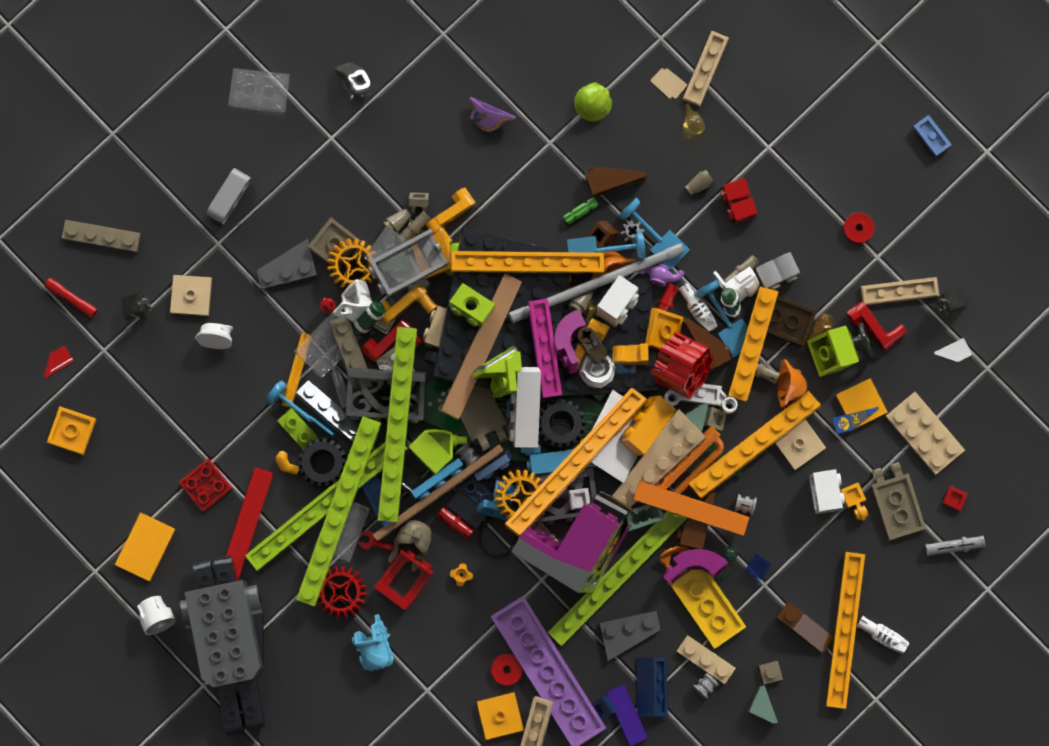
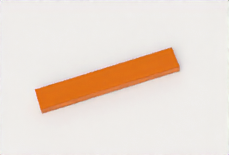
[633,481,749,536]

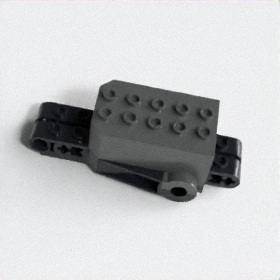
[180,555,266,736]

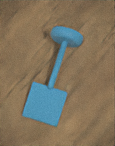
[618,198,690,270]
[567,232,646,259]
[695,279,748,358]
[265,380,335,439]

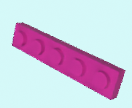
[528,299,562,398]

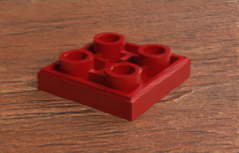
[178,458,233,512]

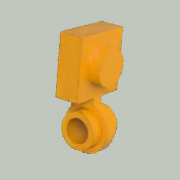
[840,483,869,521]

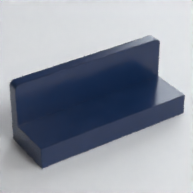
[636,658,668,717]

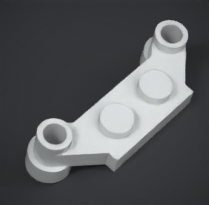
[664,384,738,414]

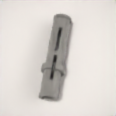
[925,535,985,556]

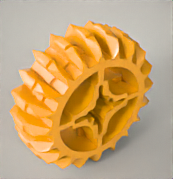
[327,239,376,288]
[494,470,541,519]

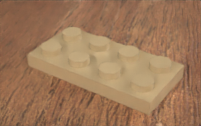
[885,392,965,475]

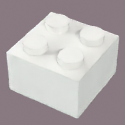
[597,275,639,328]
[809,469,845,514]

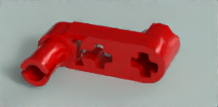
[846,302,908,351]
[360,318,424,364]

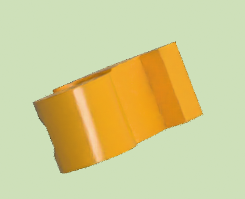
[612,343,649,365]

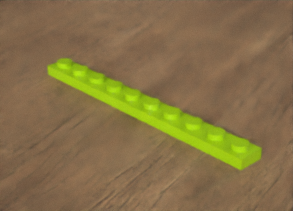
[378,327,417,522]
[296,417,382,606]
[245,442,408,571]
[548,495,687,646]

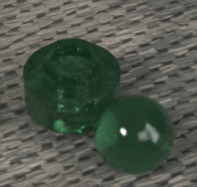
[716,546,738,579]

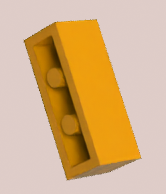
[620,395,676,456]

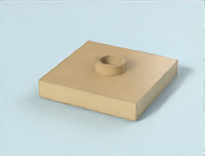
[170,275,212,316]
[775,419,826,471]

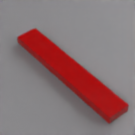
[226,467,274,581]

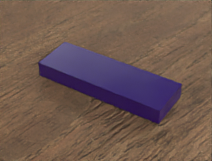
[606,685,648,746]

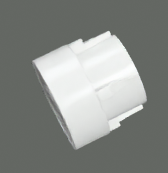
[137,596,176,635]

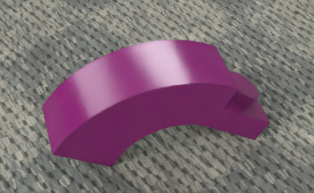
[554,310,586,374]
[663,549,729,586]

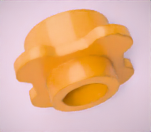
[450,563,473,587]

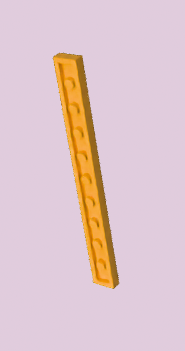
[505,388,647,538]

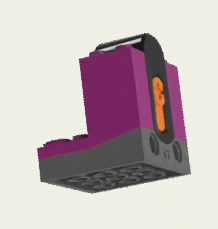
[511,491,634,593]

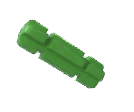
[563,197,598,225]

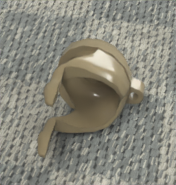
[389,520,432,572]

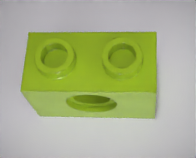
[449,283,495,328]

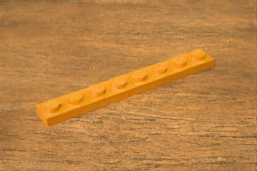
[450,251,604,273]
[689,391,821,499]
[826,552,865,709]

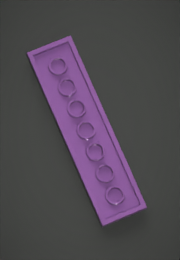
[491,596,606,746]

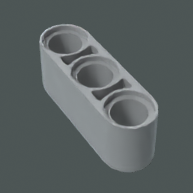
[206,168,251,224]

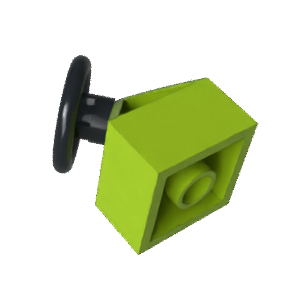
[807,322,876,377]

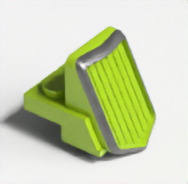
[472,346,522,397]

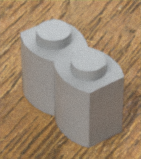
[755,252,800,290]

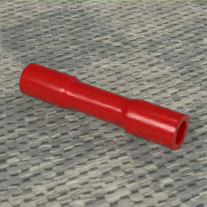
[44,278,98,319]

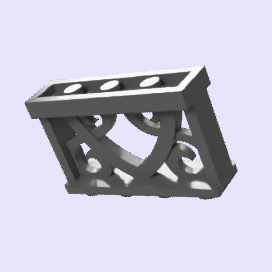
[346,368,426,423]
[515,468,598,527]

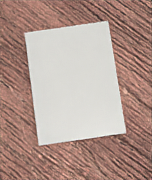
[584,390,642,483]

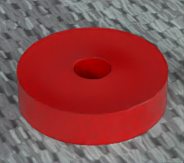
[843,212,875,244]
[491,654,522,685]

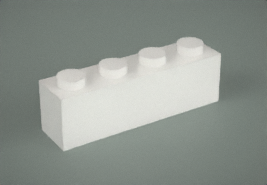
[509,367,541,447]

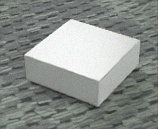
[568,488,590,510]

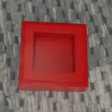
[942,486,967,512]

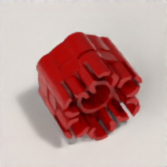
[651,332,714,399]

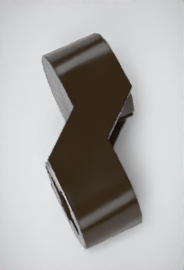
[578,327,607,365]

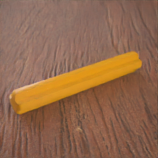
[282,333,311,408]

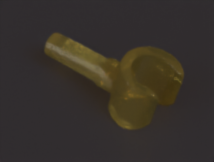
[585,299,601,326]

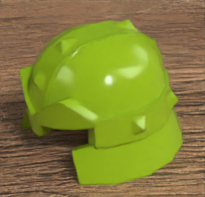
[574,82,612,121]

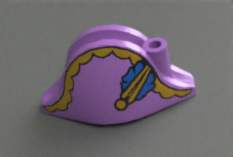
[469,97,516,132]

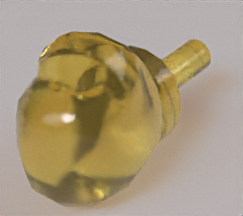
[683,103,705,135]

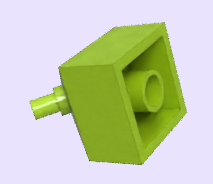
[409,429,467,475]

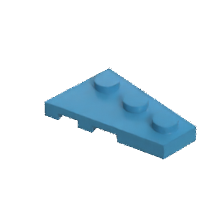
[411,458,463,502]

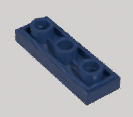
[445,468,493,505]

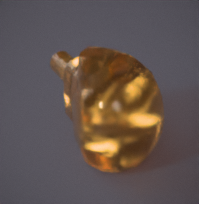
[807,313,834,340]

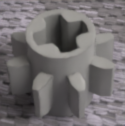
[620,220,644,244]

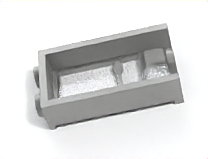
[368,229,450,297]

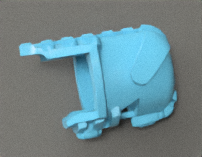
[352,614,394,671]

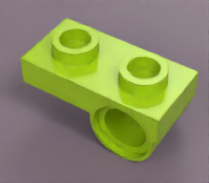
[277,408,317,448]

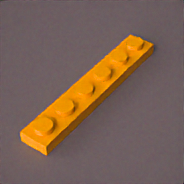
[728,287,778,402]

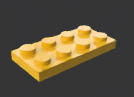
[670,570,746,649]

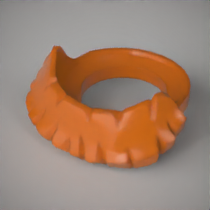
[659,545,690,569]

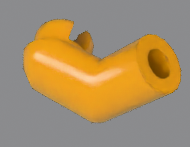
[275,451,300,476]

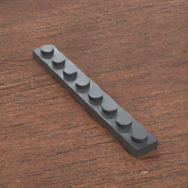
[295,380,424,496]

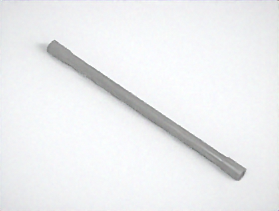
[508,243,685,324]

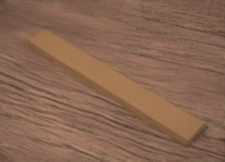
[440,273,522,420]
[373,444,504,541]

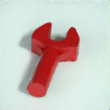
[358,530,394,552]

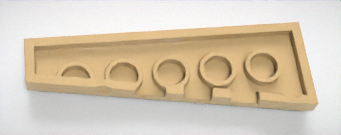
[608,409,705,515]

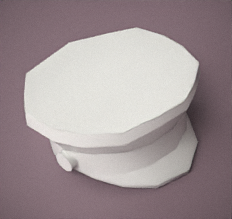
[195,323,233,349]
[578,355,615,388]

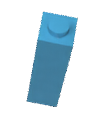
[526,449,598,475]

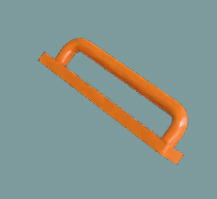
[654,426,724,495]

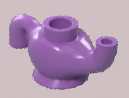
[638,263,685,287]

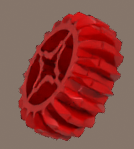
[318,566,367,619]

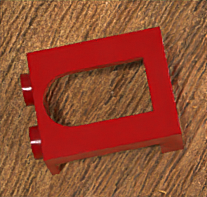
[374,549,434,610]

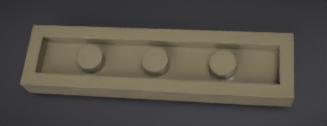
[62,220,141,253]
[328,317,374,393]

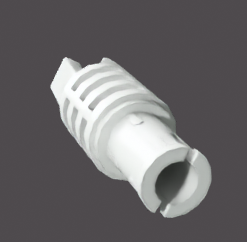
[678,283,718,332]
[857,616,909,654]

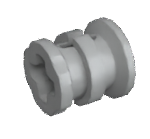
[455,442,480,467]
[734,494,757,516]
[693,673,719,699]

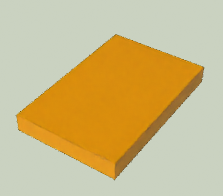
[115,512,176,581]

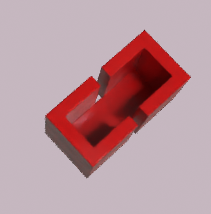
[720,178,758,224]

